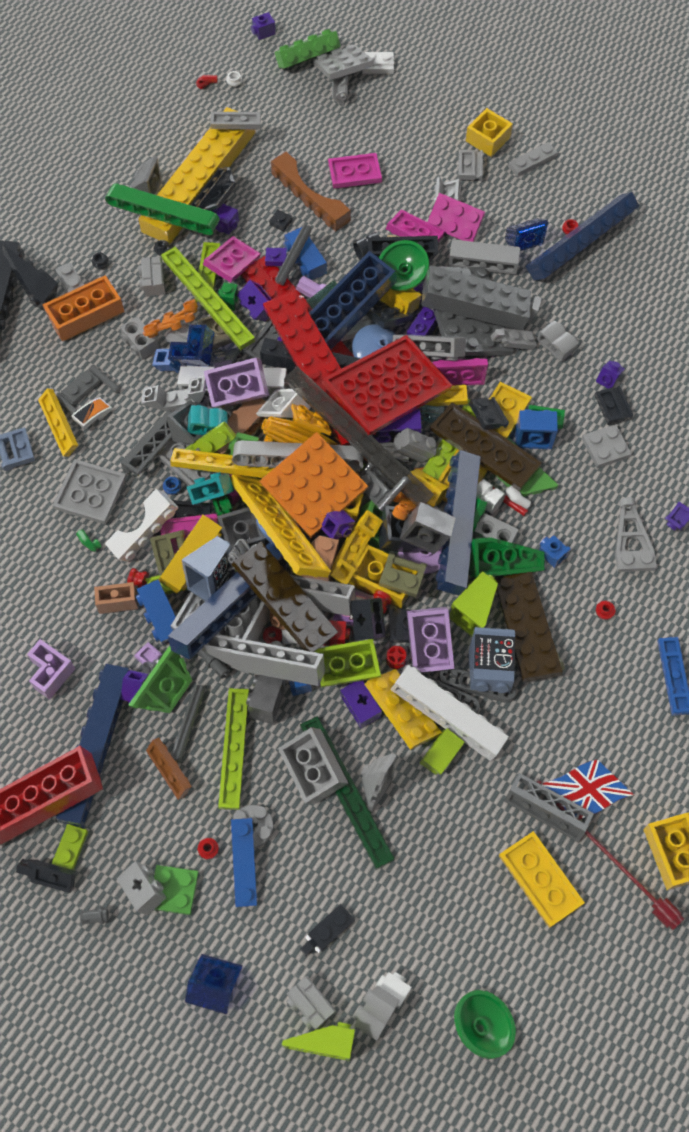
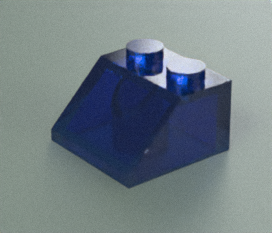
[505,218,548,251]
[185,954,243,1015]

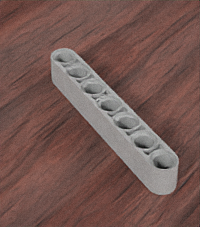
[232,440,363,472]

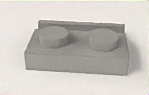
[458,150,483,180]

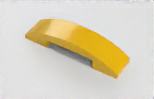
[330,510,383,584]

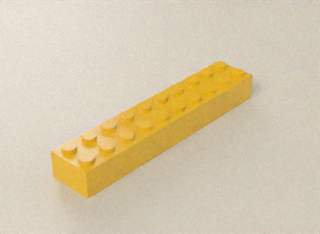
[138,107,256,245]

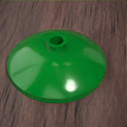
[379,240,429,291]
[454,990,516,1059]

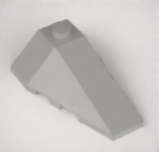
[361,753,397,812]

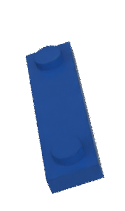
[657,637,689,716]
[231,818,257,907]

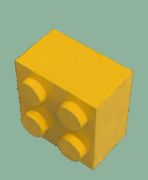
[466,108,513,157]

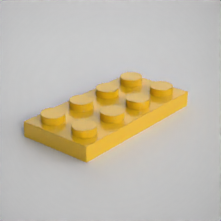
[365,669,442,750]
[499,831,585,928]

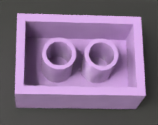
[204,358,269,408]
[407,607,454,672]

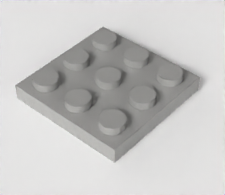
[313,45,374,80]
[52,459,127,525]

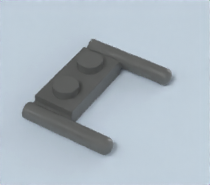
[56,365,120,415]
[358,449,409,512]

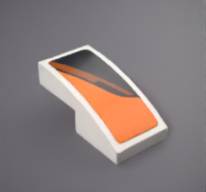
[71,397,112,429]

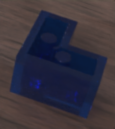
[168,325,215,367]

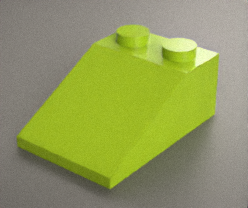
[282,1022,355,1061]

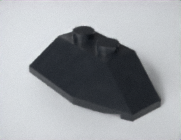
[190,167,237,213]
[368,236,438,273]

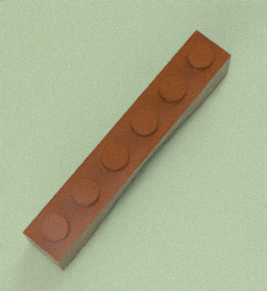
[271,151,351,232]

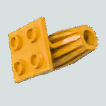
[261,404,338,445]

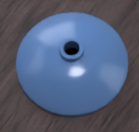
[352,324,396,358]

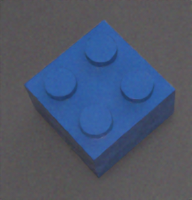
[515,409,558,449]

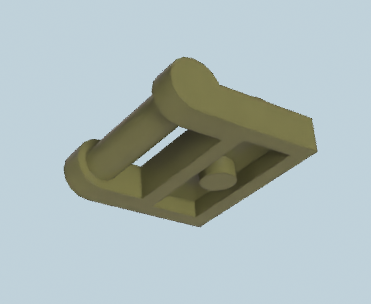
[150,530,185,575]
[379,553,427,597]

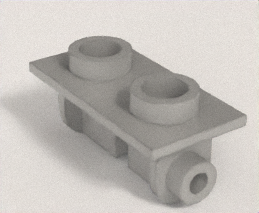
[332,75,348,106]
[227,539,255,571]

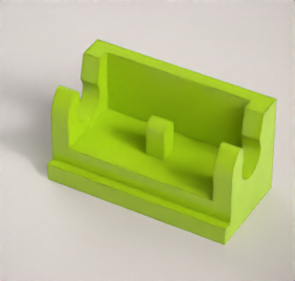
[419,728,464,775]

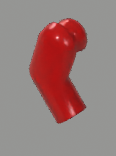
[196,75,218,89]

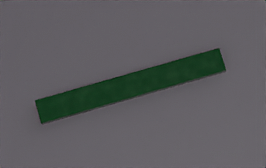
[300,716,395,870]

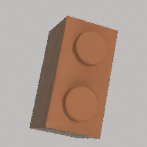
[94,582,138,614]

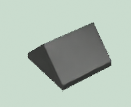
[166,400,203,444]

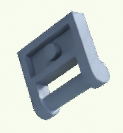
[0,427,35,471]

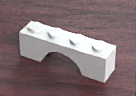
[105,489,179,562]

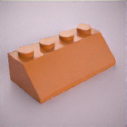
[43,275,125,342]

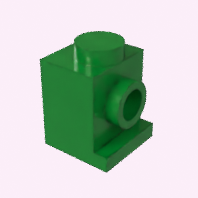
[218,282,239,311]

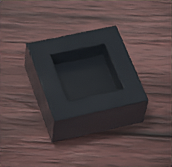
[269,210,292,232]

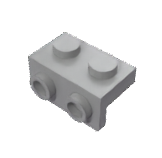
[434,177,461,204]

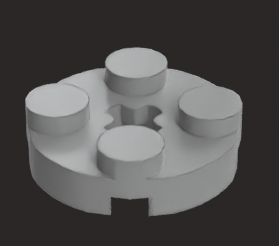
[233,805,273,848]

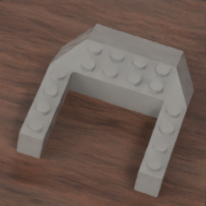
[171,572,356,686]

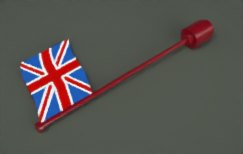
[537,760,685,931]

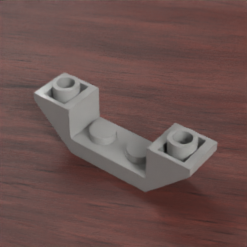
[141,376,206,411]

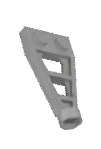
[615,497,657,572]

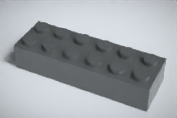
[421,265,531,330]

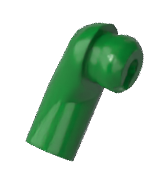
[76,529,102,552]

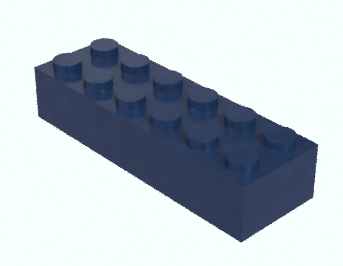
[309,251,397,350]

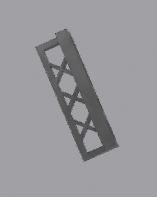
[121,410,172,476]
[504,773,594,843]

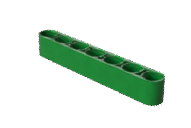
[105,183,220,235]

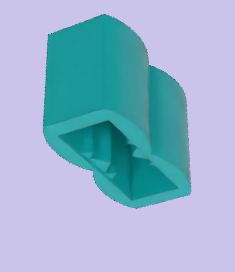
[188,405,228,435]

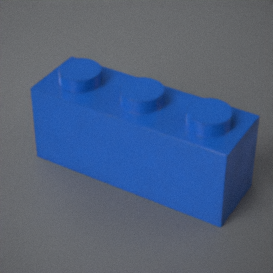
[283,227,327,280]
[136,580,176,645]

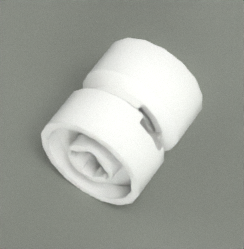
[476,479,506,514]

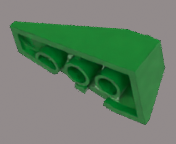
[468,537,545,578]

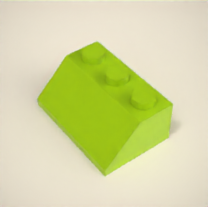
[314,639,381,688]

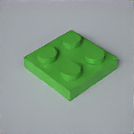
[154,865,199,916]

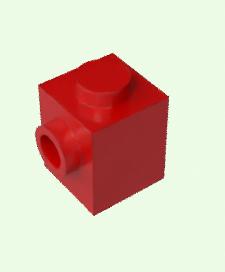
[322,620,350,646]

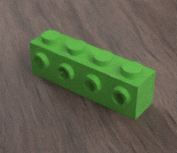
[274,29,341,68]

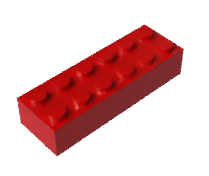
[0,746,103,845]

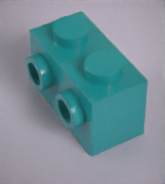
[187,472,234,505]

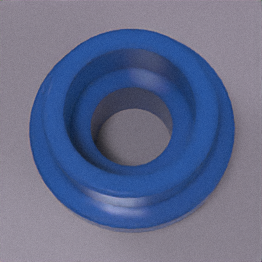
[163,477,182,495]

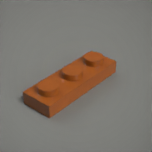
[146,737,192,800]

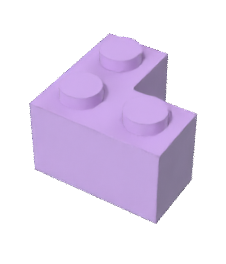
[27,639,75,700]

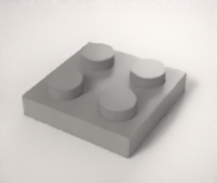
[582,424,631,468]

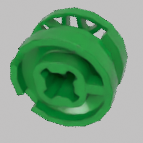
[212,494,232,516]

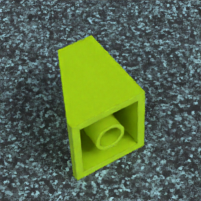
[449,572,498,637]

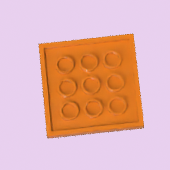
[259,432,368,538]

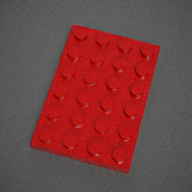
[322,335,453,436]

